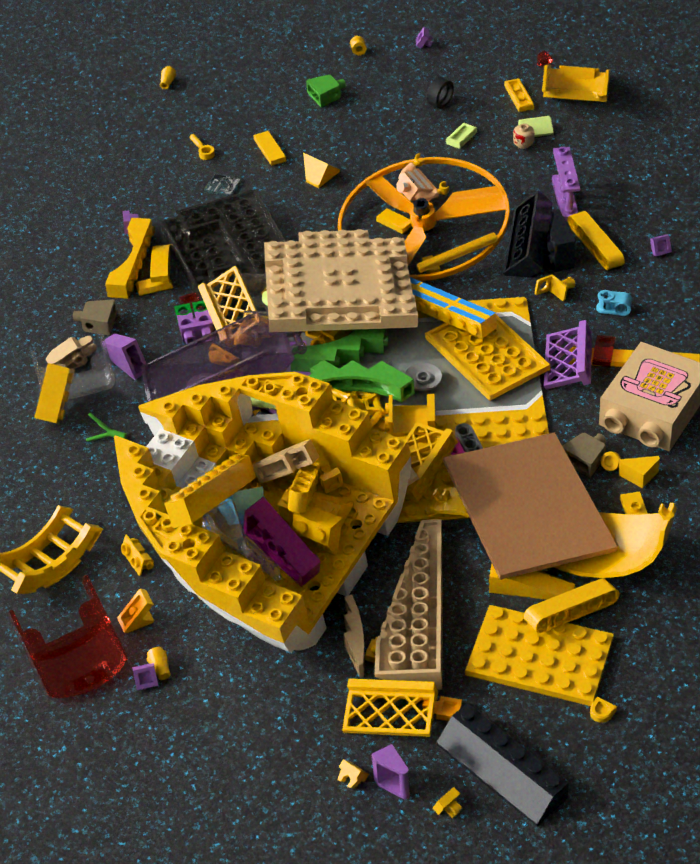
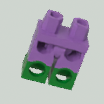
[174,300,215,345]

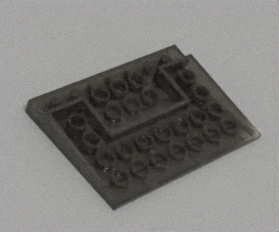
[160,189,286,310]

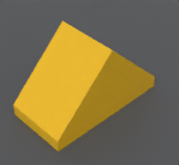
[619,456,660,488]

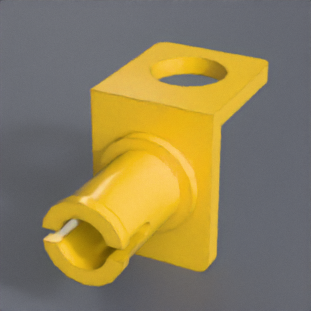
[534,274,575,301]

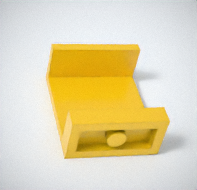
[385,394,435,436]

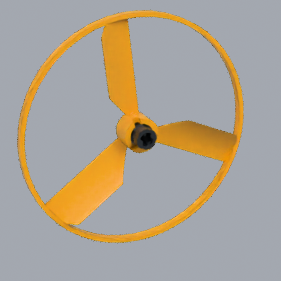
[338,157,510,281]

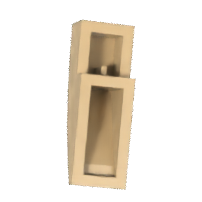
[253,439,320,483]

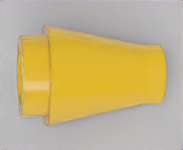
[160,66,176,89]
[147,647,171,680]

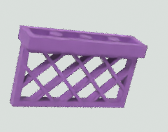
[544,320,592,389]

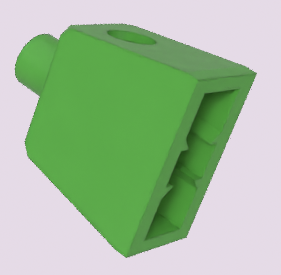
[306,75,346,107]

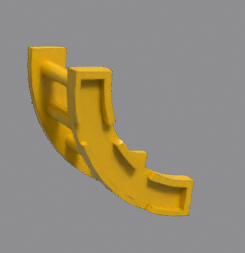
[0,505,103,594]

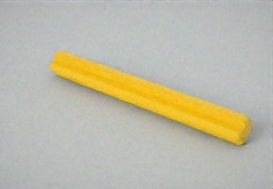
[416,232,498,273]

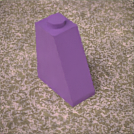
[101,333,150,380]

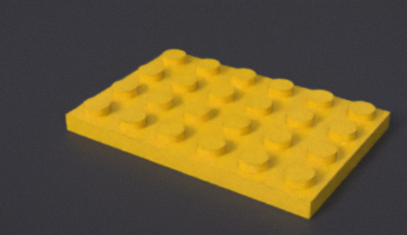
[425,304,550,401]
[465,605,614,706]

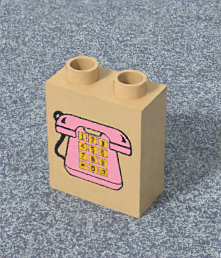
[599,342,700,451]

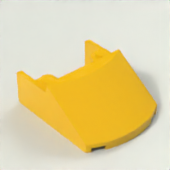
[542,65,611,102]

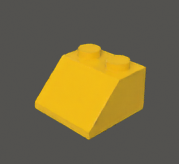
[292,505,343,555]

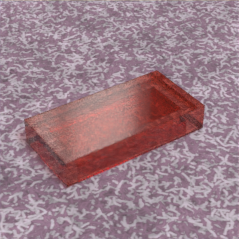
[592,335,616,367]

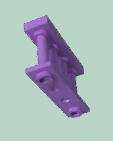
[552,147,580,222]

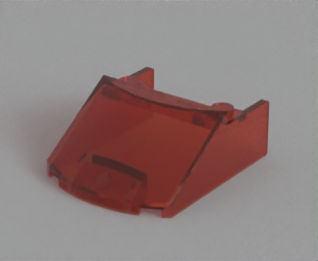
[8,575,128,698]

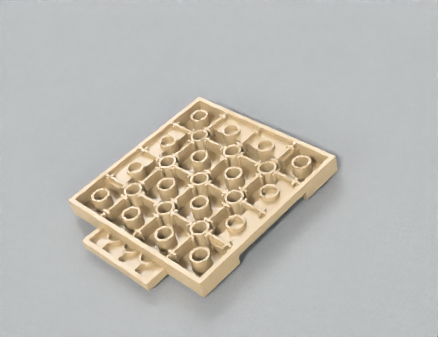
[264,229,418,332]

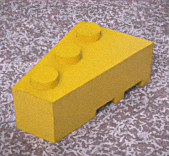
[34,363,75,423]

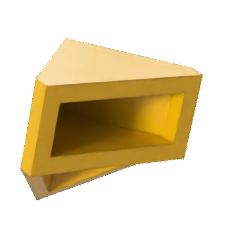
[303,153,340,188]

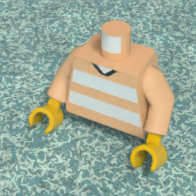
[397,153,449,202]

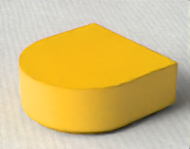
[590,696,617,723]

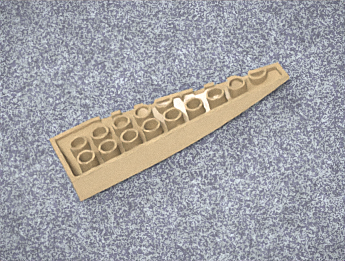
[375,519,443,690]

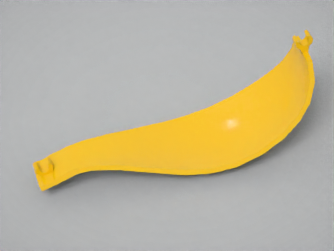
[430,486,677,578]

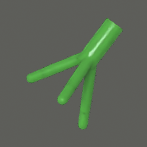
[86,413,127,442]

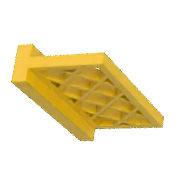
[198,266,262,348]
[405,422,458,503]
[342,679,438,737]

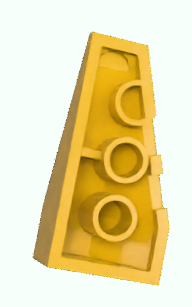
[489,564,575,600]

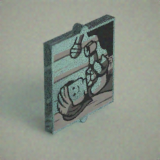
[204,174,242,198]

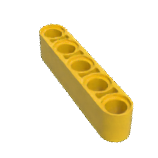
[568,211,625,270]
[288,461,321,513]
[523,578,620,633]

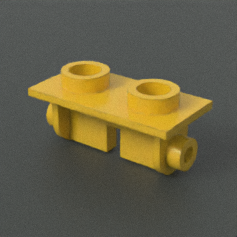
[121,534,154,576]

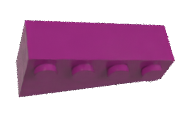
[244,496,321,587]

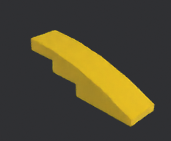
[150,244,170,283]

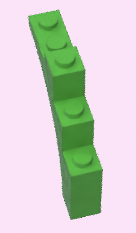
[290,328,389,372]
[308,360,415,403]

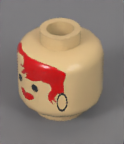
[513,123,534,149]

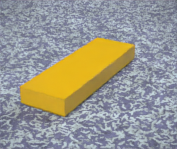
[504,79,534,112]
[254,131,286,166]

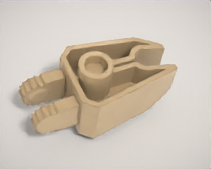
[46,336,97,369]

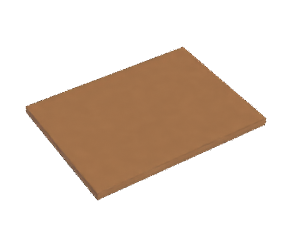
[443,432,618,580]

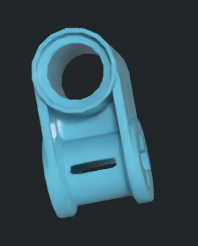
[596,290,632,316]

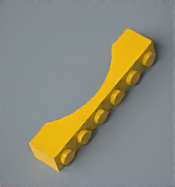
[105,218,155,299]

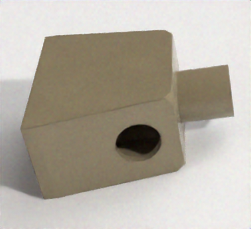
[73,300,117,335]
[562,433,606,478]

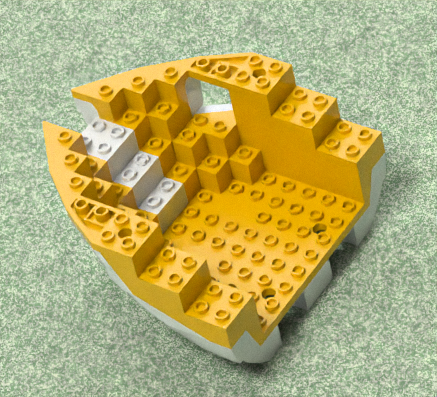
[114,372,411,653]

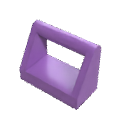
[372,744,410,799]

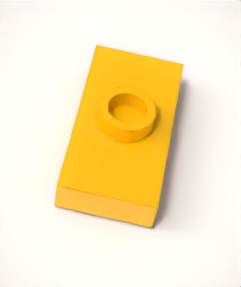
[620,492,648,514]

